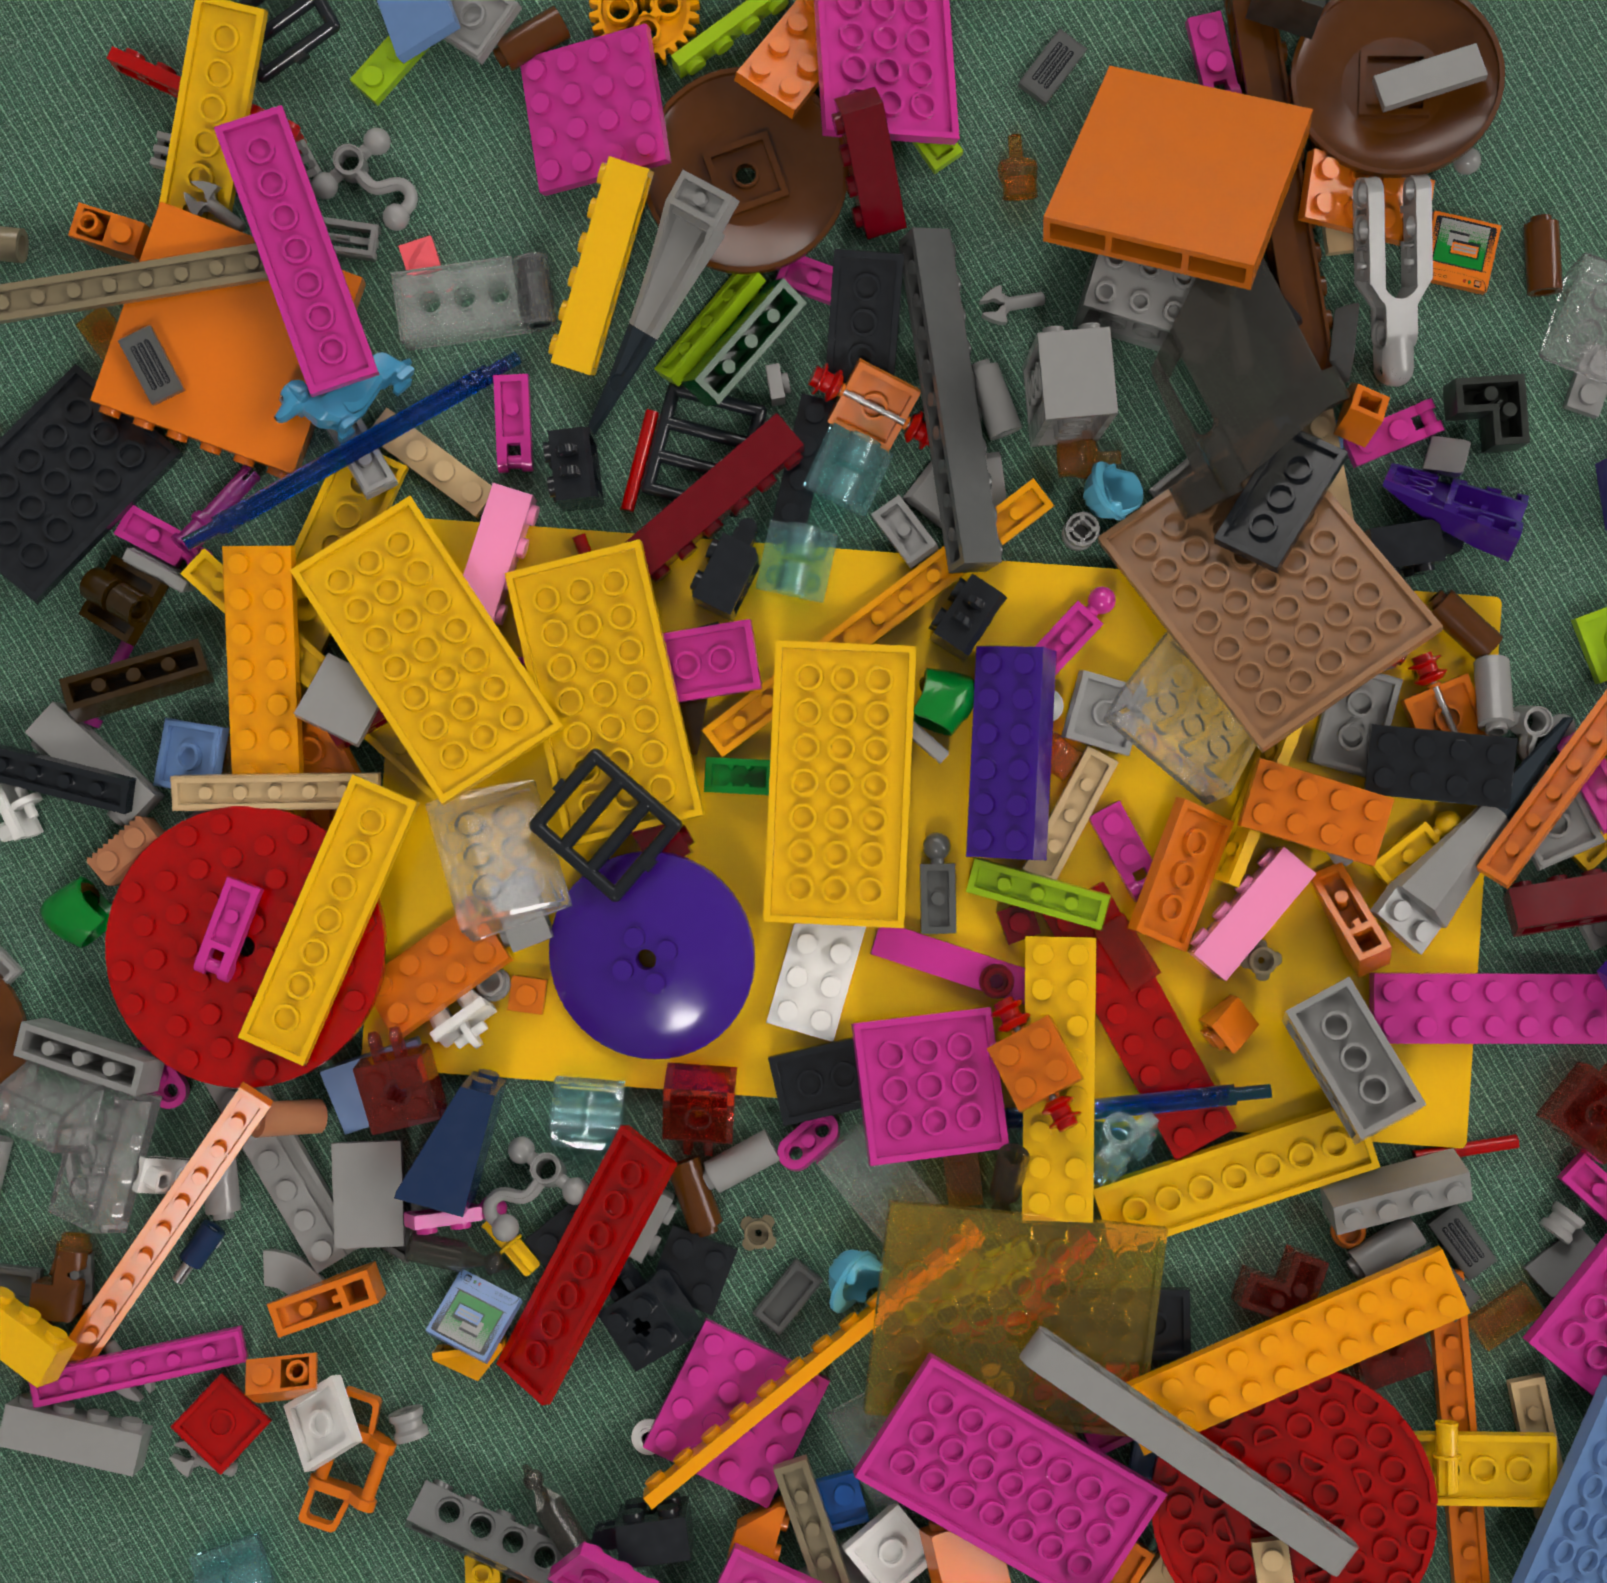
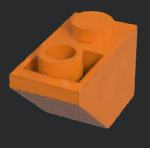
[68,202,151,263]
[1333,382,1390,448]
[1198,994,1259,1054]
[245,1352,318,1403]
[727,1495,790,1562]

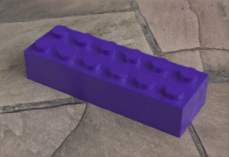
[966,646,1057,861]

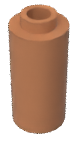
[251,1098,328,1138]

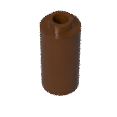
[492,5,571,72]
[1523,214,1563,297]
[1426,589,1503,660]
[670,1155,723,1238]

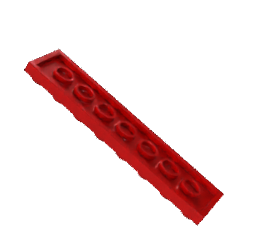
[1041,881,1237,1160]
[496,1125,678,1406]

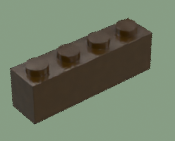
[59,638,215,723]

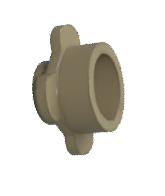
[1241,939,1282,981]
[740,1214,776,1251]

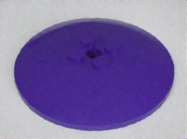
[549,851,755,1059]

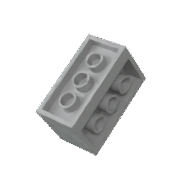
[1073,254,1236,365]
[1022,322,1118,447]
[1282,977,1427,1145]

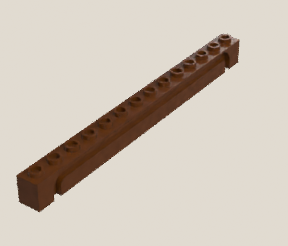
[1223,0,1344,415]

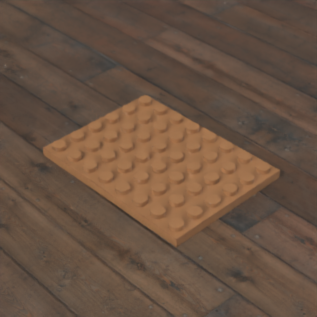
[1097,420,1443,753]

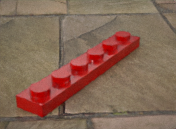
[107,46,307,154]

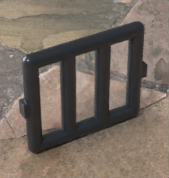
[228,0,341,83]
[641,383,767,517]
[529,748,682,902]

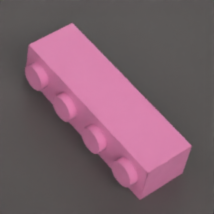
[463,483,540,626]
[1188,847,1316,981]

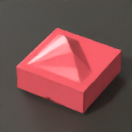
[398,235,443,281]

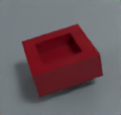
[996,905,1041,945]

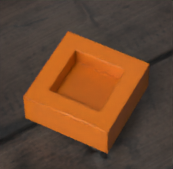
[507,975,548,1015]

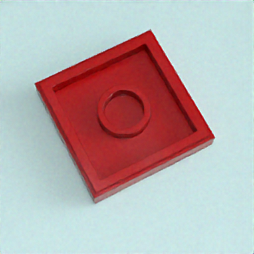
[170,1372,272,1475]

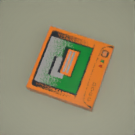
[1430,210,1502,295]

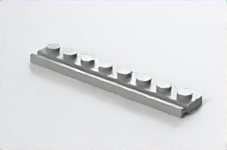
[204,1083,359,1274]

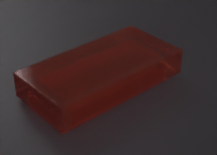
[1093,913,1162,991]

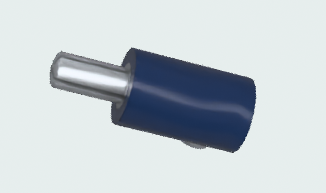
[172,1220,225,1284]

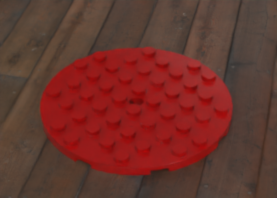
[105,806,387,1088]
[1151,1371,1438,1583]

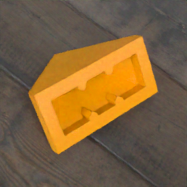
[432,1335,507,1381]

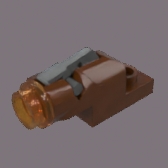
[29,1232,95,1326]

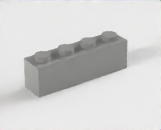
[25,702,165,827]
[13,1018,164,1096]
[1320,1148,1473,1235]
[0,1393,153,1477]

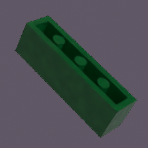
[681,278,807,407]

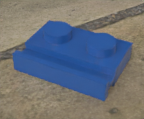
[816,1469,869,1531]

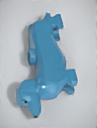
[274,352,415,445]

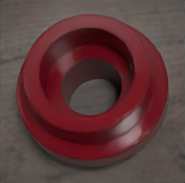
[979,964,1014,999]

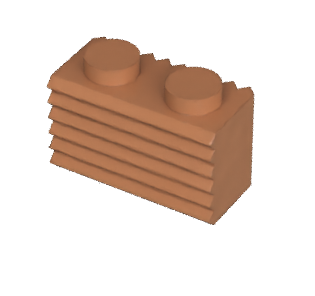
[87,816,165,886]

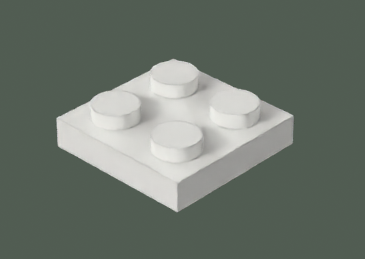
[283,1375,363,1472]
[842,1500,927,1583]

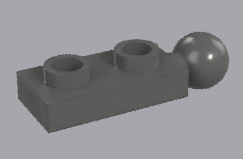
[919,832,956,934]

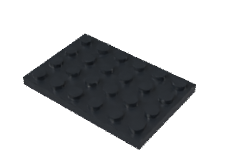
[0,364,183,605]

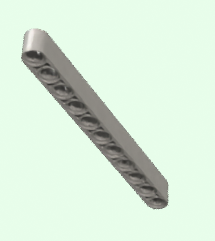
[1019,1326,1359,1577]

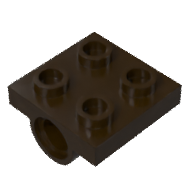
[78,554,169,647]

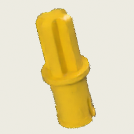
[481,1221,540,1277]
[1432,1419,1462,1495]

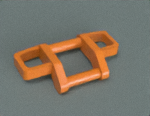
[298,1386,397,1533]

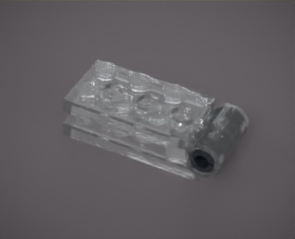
[391,252,557,351]

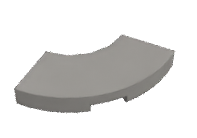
[263,1249,325,1295]

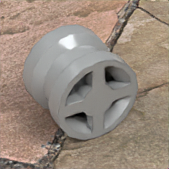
[1539,1201,1586,1245]
[388,1404,429,1444]

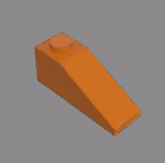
[1310,862,1392,978]
[267,1261,387,1338]

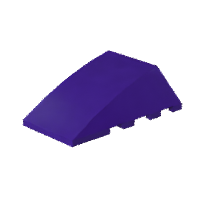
[1382,463,1529,562]

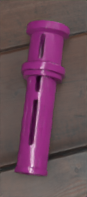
[171,465,261,558]

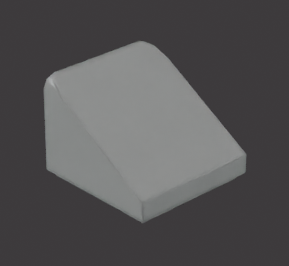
[1422,436,1471,478]

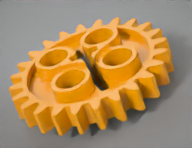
[589,0,700,66]

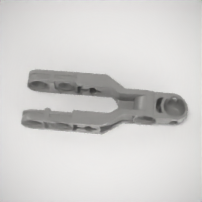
[1353,174,1433,387]

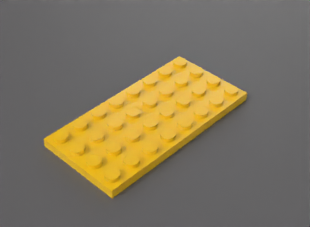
[290,496,564,806]
[504,539,705,846]
[763,640,917,928]

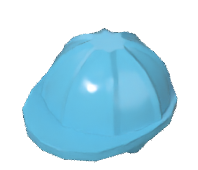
[1083,461,1144,521]
[828,1250,889,1314]

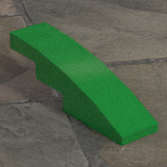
[704,757,770,796]

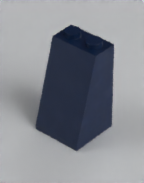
[394,1069,507,1217]

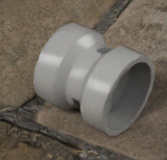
[1061,512,1100,551]

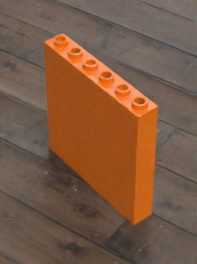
[1043,66,1313,290]
[90,201,366,480]

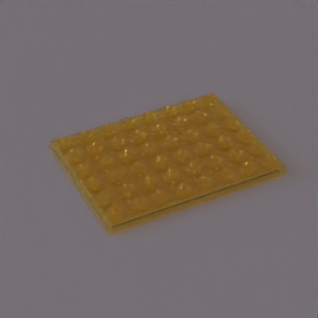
[863,1199,1168,1437]

